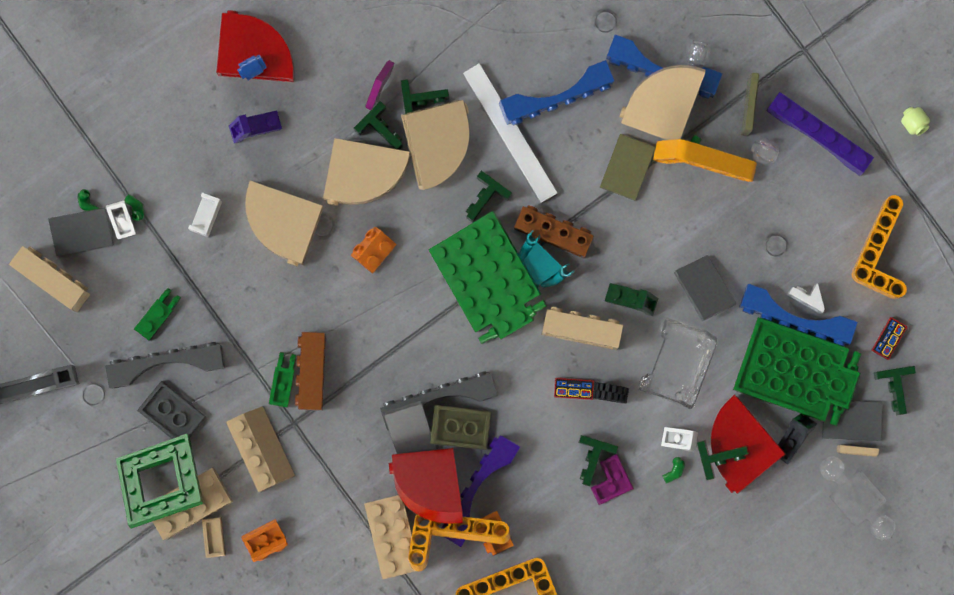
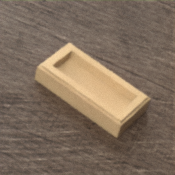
[837,445,879,457]
[202,517,226,558]

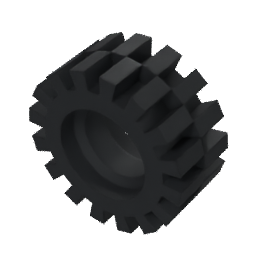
[592,382,629,404]

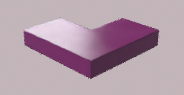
[365,60,395,110]
[591,454,634,505]

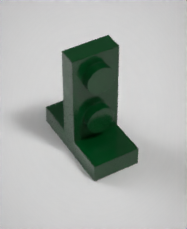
[401,79,449,114]
[354,101,403,150]
[466,170,512,223]
[605,283,659,316]
[874,366,916,416]
[578,435,618,486]
[697,440,749,480]

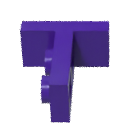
[229,110,282,144]

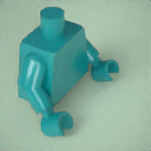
[519,230,575,288]

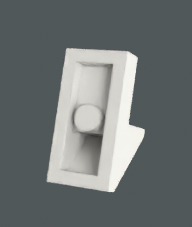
[106,201,136,239]
[787,283,825,314]
[661,427,698,451]

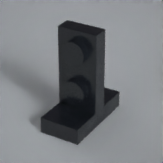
[778,414,817,465]

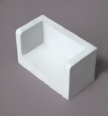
[188,193,222,237]

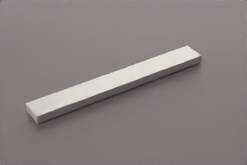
[463,64,557,203]

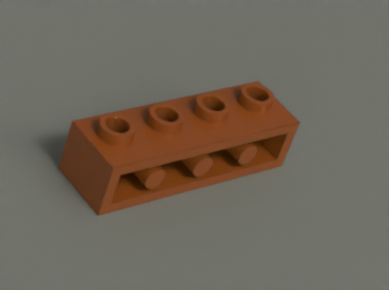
[514,205,594,258]
[295,332,326,411]

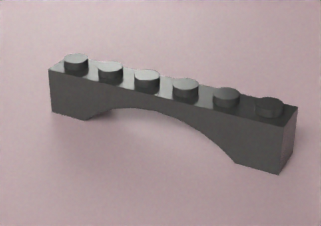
[105,342,225,389]
[0,365,79,404]
[380,371,498,431]

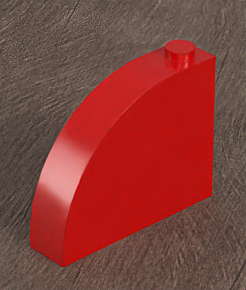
[216,10,294,82]
[711,394,785,494]
[388,448,463,524]

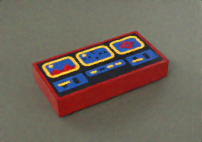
[871,317,907,360]
[554,378,594,400]

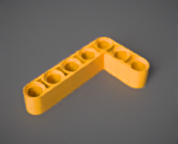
[653,139,757,182]
[851,195,907,299]
[408,515,511,572]
[456,557,557,595]

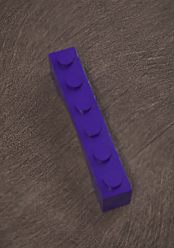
[766,92,874,176]
[441,435,520,547]

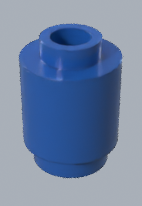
[237,55,267,81]

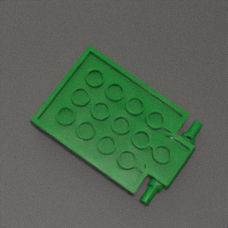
[428,211,547,344]
[733,317,861,426]

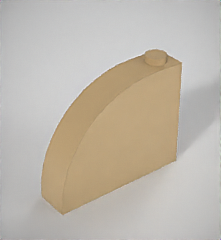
[619,65,706,140]
[401,100,469,190]
[323,138,410,206]
[245,181,323,267]

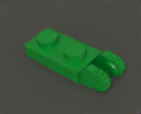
[134,288,181,341]
[269,352,296,408]

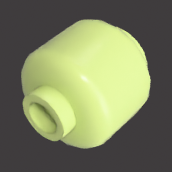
[901,107,930,136]

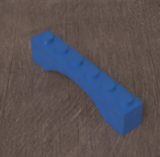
[606,35,723,99]
[499,60,614,126]
[739,284,858,347]

